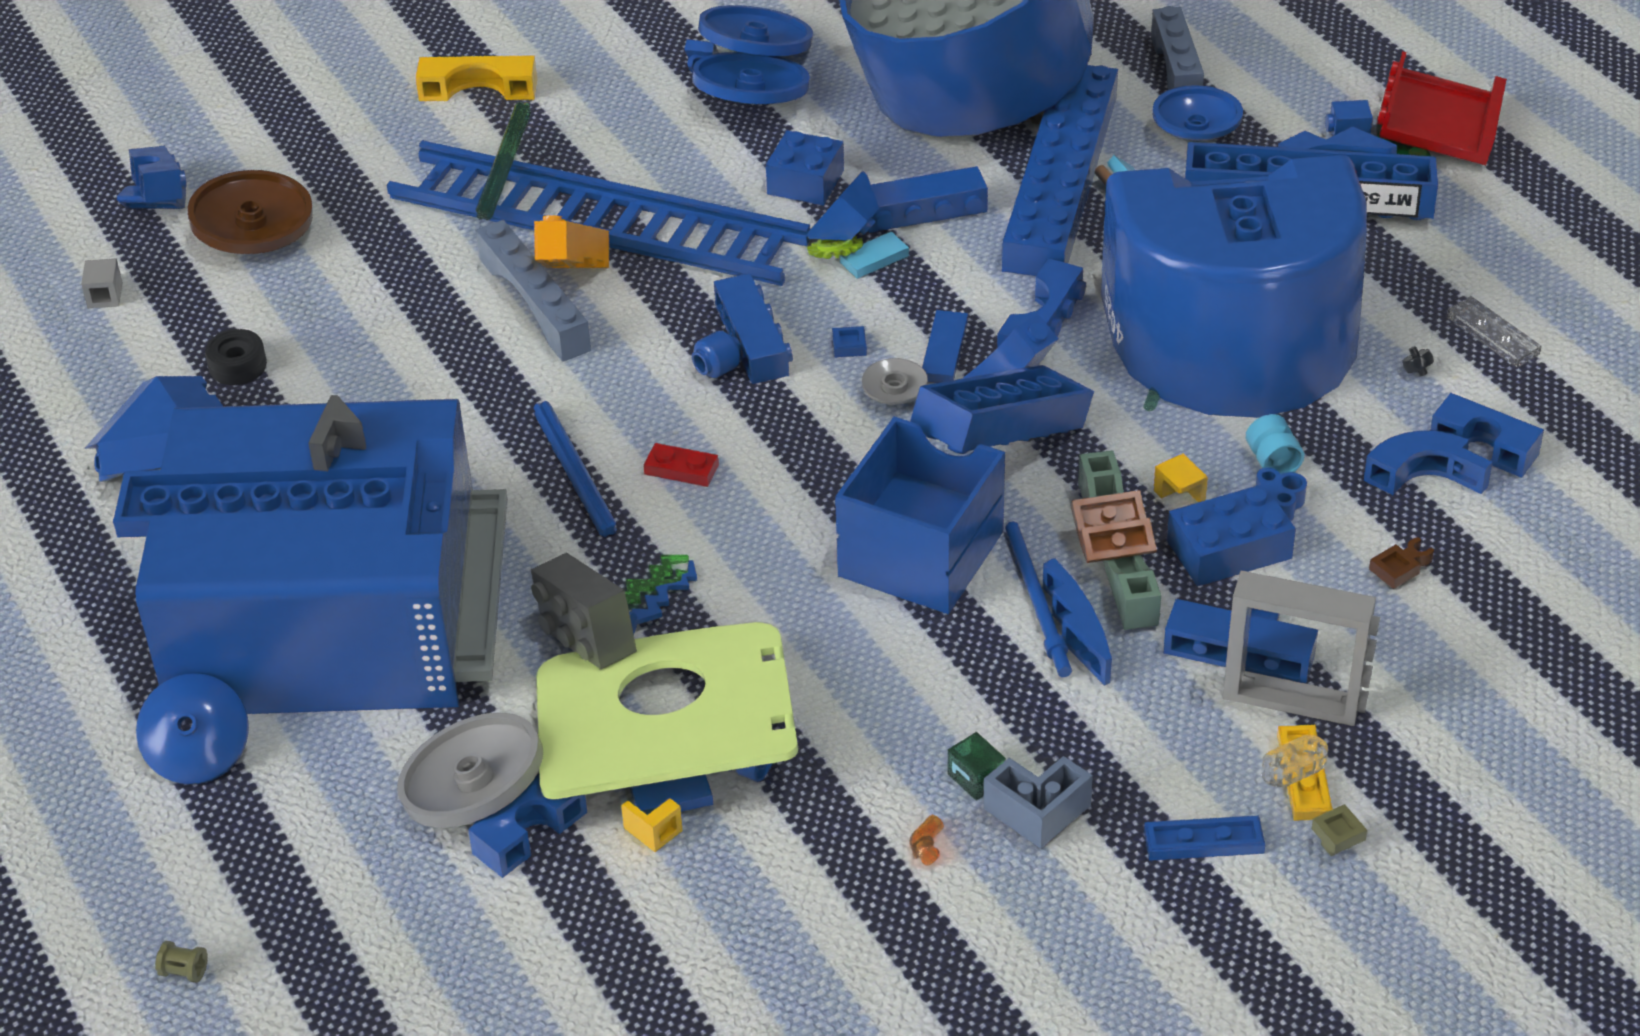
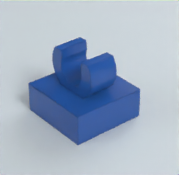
[684,39,719,72]

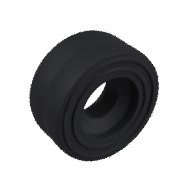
[205,329,267,385]

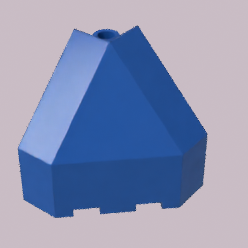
[84,376,223,482]

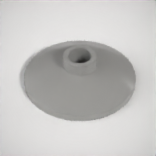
[862,358,928,405]

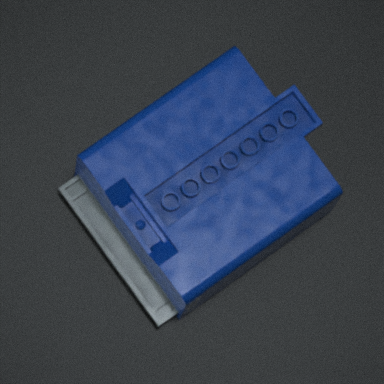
[113,399,508,714]

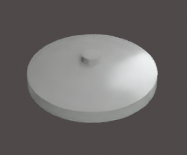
[397,713,543,828]

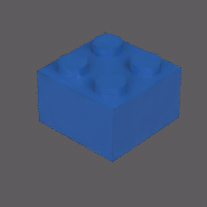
[766,130,844,206]

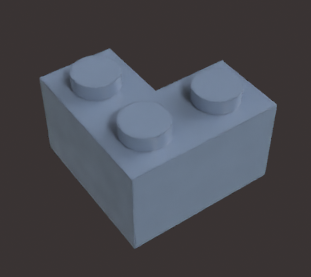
[983,756,1093,849]

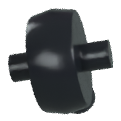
[1402,346,1434,376]

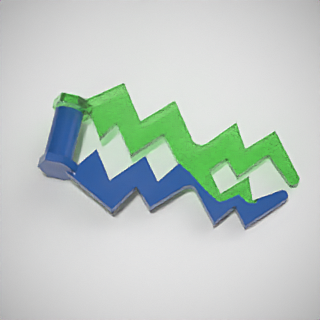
[625,555,697,634]

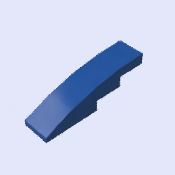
[1042,558,1112,686]

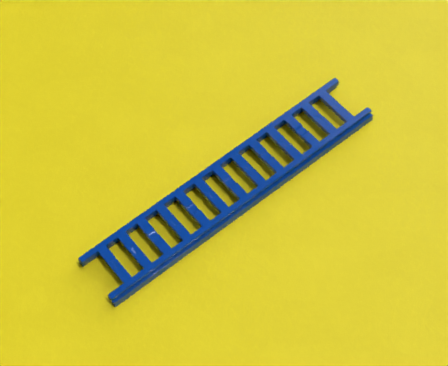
[387,140,810,286]

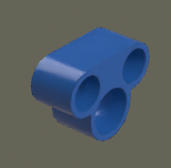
[1256,468,1307,521]

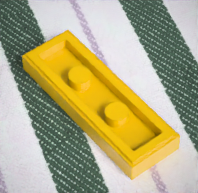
[1277,725,1333,821]

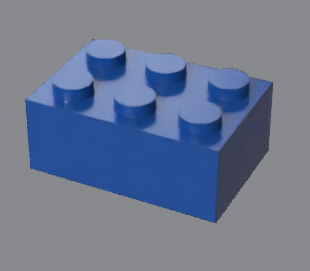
[1167,484,1296,587]

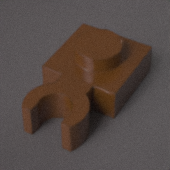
[1369,537,1434,589]

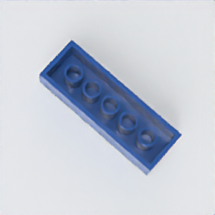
[910,365,1094,454]

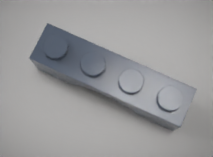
[1151,6,1204,90]

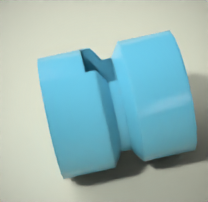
[1245,414,1305,474]

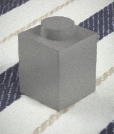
[81,258,123,309]

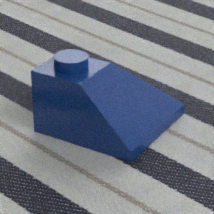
[806,171,879,240]

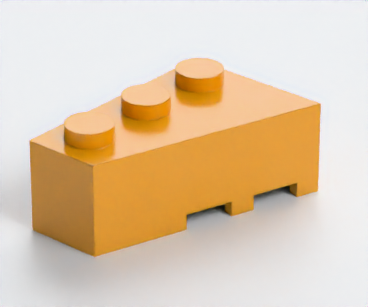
[534,215,609,268]

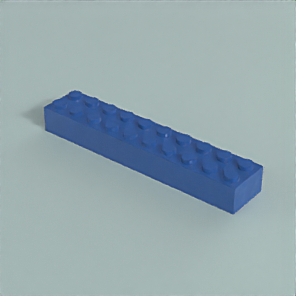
[1002,65,1118,276]

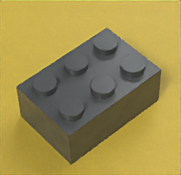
[531,552,637,669]

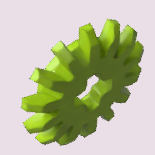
[807,236,863,259]

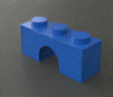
[129,145,187,203]
[1430,393,1544,478]
[468,774,588,878]

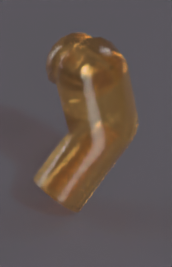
[909,814,944,866]

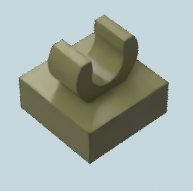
[1311,804,1368,857]

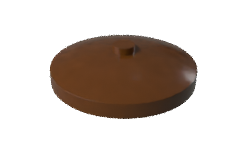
[188,170,313,254]

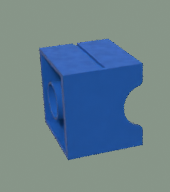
[835,416,1005,615]

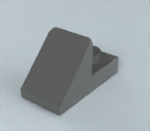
[309,395,366,471]

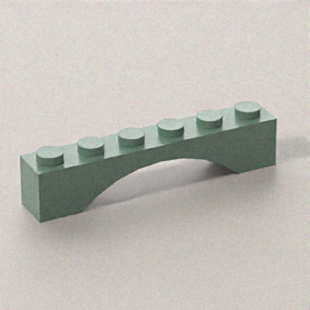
[1078,450,1161,630]

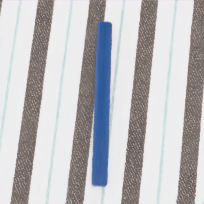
[534,401,617,537]

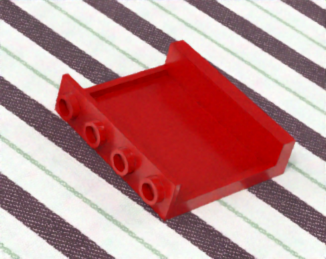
[1376,51,1507,166]

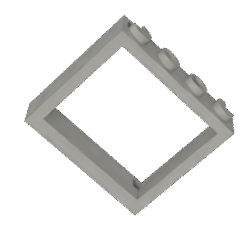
[1223,571,1380,726]

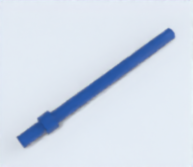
[1005,521,1072,677]

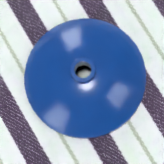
[1152,85,1243,141]
[136,673,249,785]

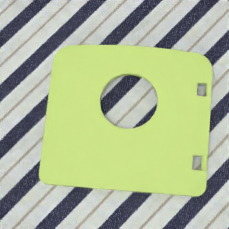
[536,622,798,799]

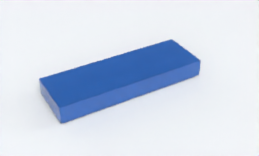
[922,310,968,383]
[1144,815,1265,861]

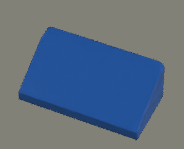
[117,186,186,209]

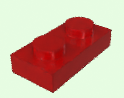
[643,443,719,487]

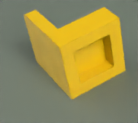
[1154,453,1208,502]
[621,798,683,852]

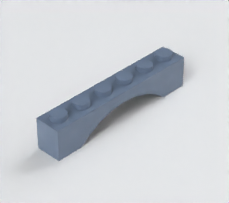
[475,219,591,362]

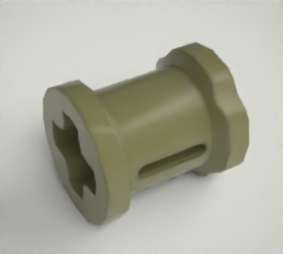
[155,941,208,983]

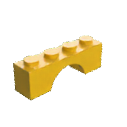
[415,55,537,101]

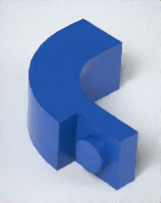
[1363,431,1493,495]

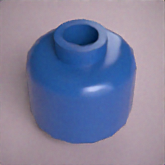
[692,330,741,378]

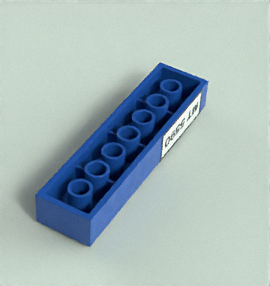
[1185,142,1438,220]

